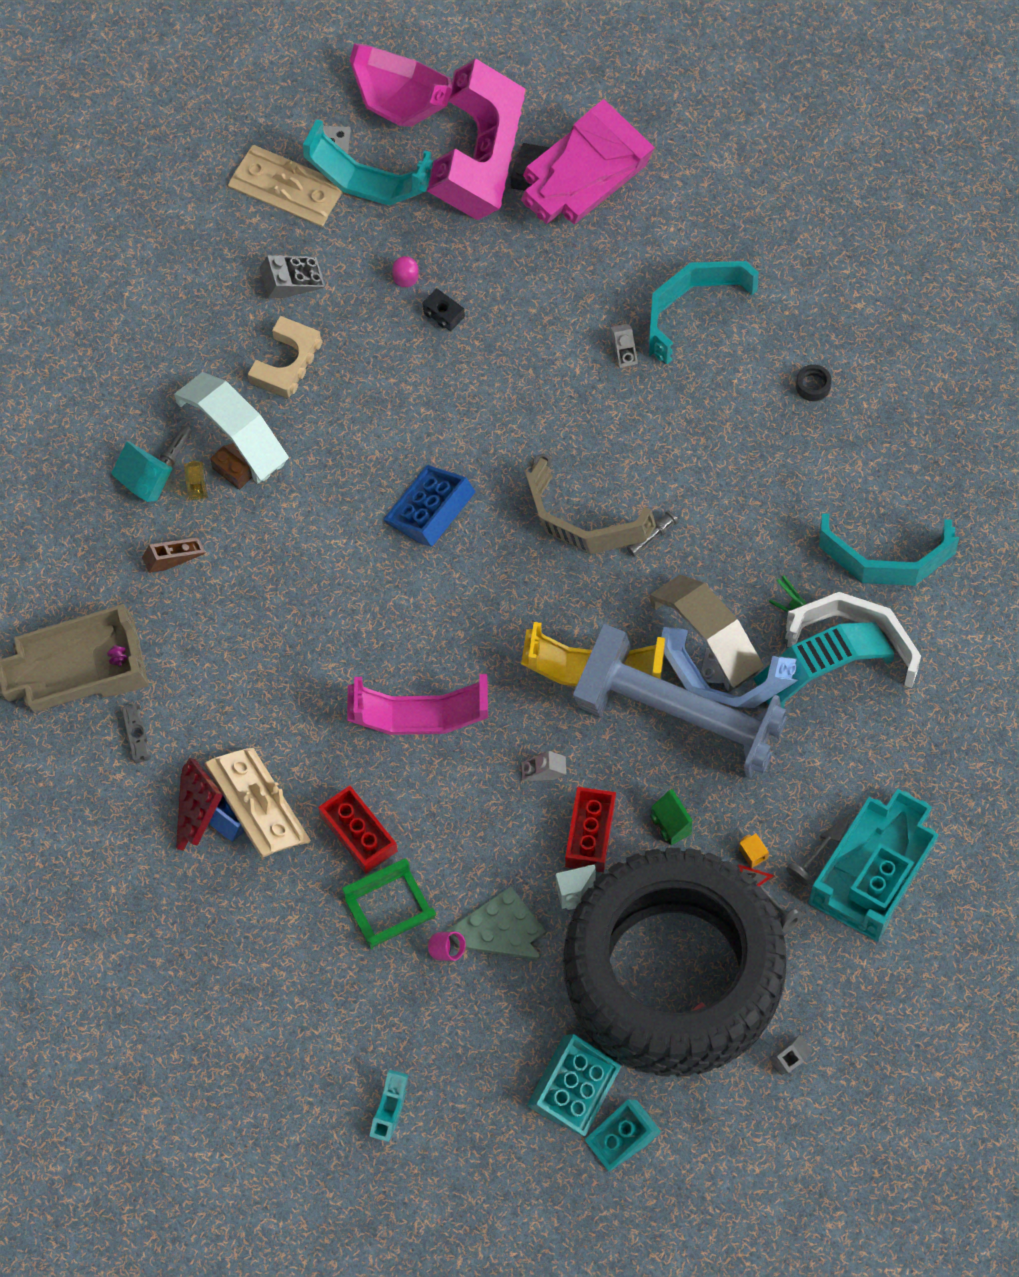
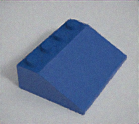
[383,465,476,547]

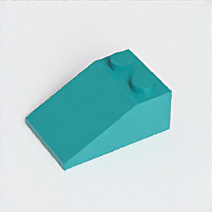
[111,441,173,502]
[585,1099,662,1172]

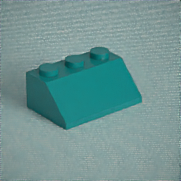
[848,843,914,910]

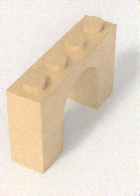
[248,316,322,399]

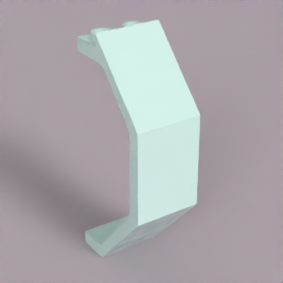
[174,372,289,484]

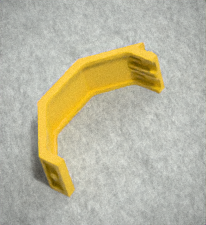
[521,622,665,686]

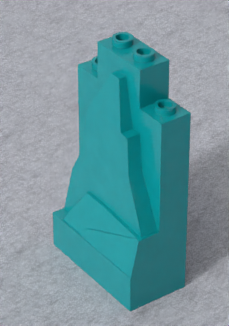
[808,788,939,942]

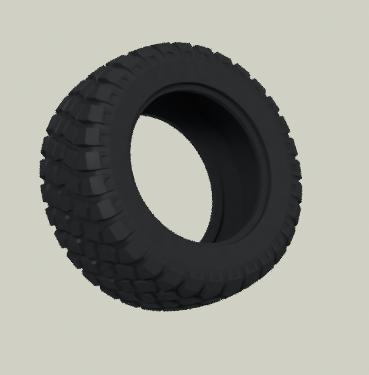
[563,848,787,1077]

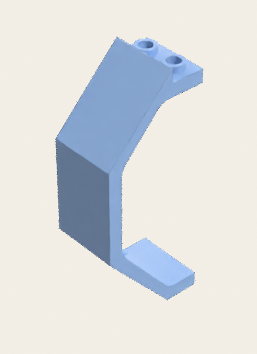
[661,627,798,708]

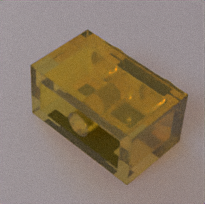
[184,461,208,500]

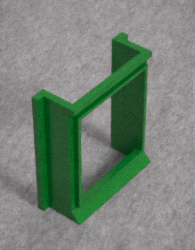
[342,858,436,950]

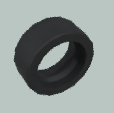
[796,364,832,401]

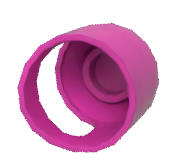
[392,256,419,287]
[428,932,466,961]

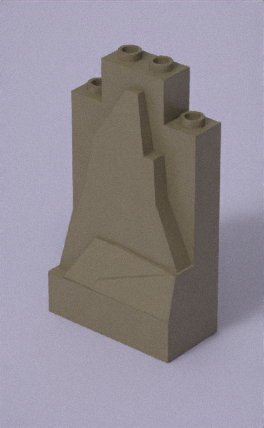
[0,604,149,712]

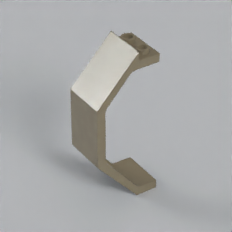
[650,574,764,692]

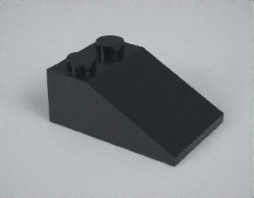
[511,143,551,191]

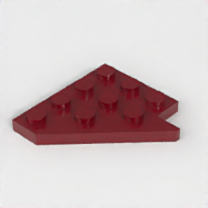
[176,758,223,851]

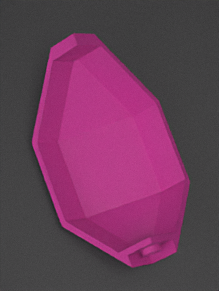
[349,43,452,127]

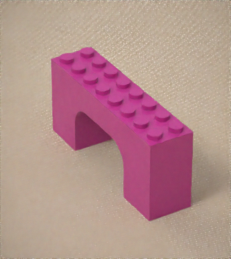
[427,58,525,220]

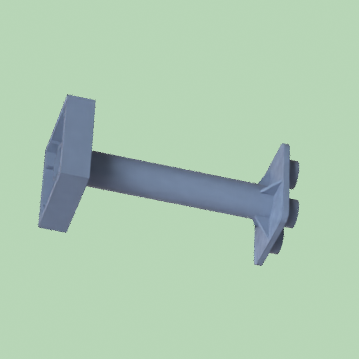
[573,624,788,778]

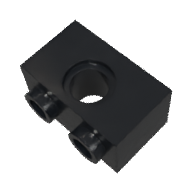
[422,288,465,332]

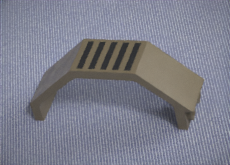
[525,458,656,554]

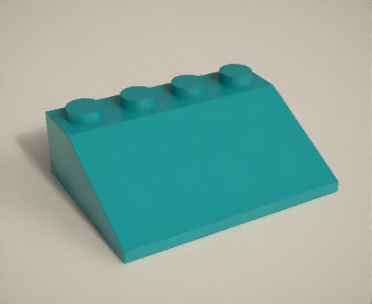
[526,1034,621,1137]

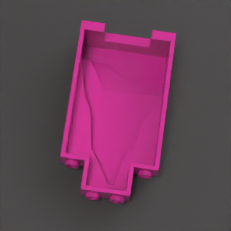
[521,99,655,225]

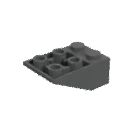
[260,255,325,298]

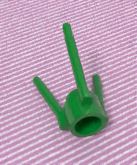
[769,575,807,612]

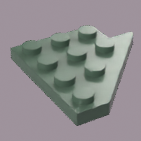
[446,887,546,960]

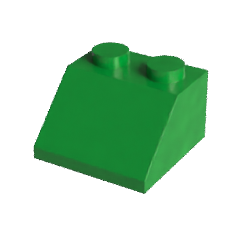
[650,789,693,845]

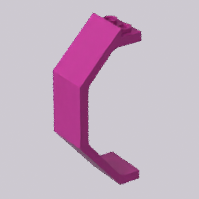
[347,674,488,735]

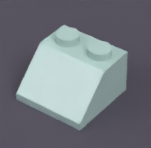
[556,864,596,910]

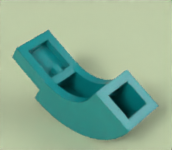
[370,1070,409,1142]

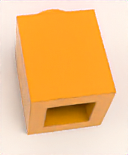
[739,833,769,868]

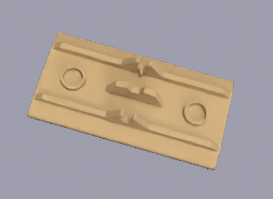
[228,145,344,227]
[204,748,311,858]

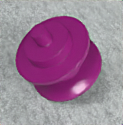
[107,645,128,667]

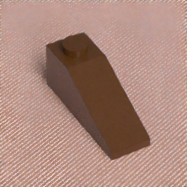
[142,537,206,573]

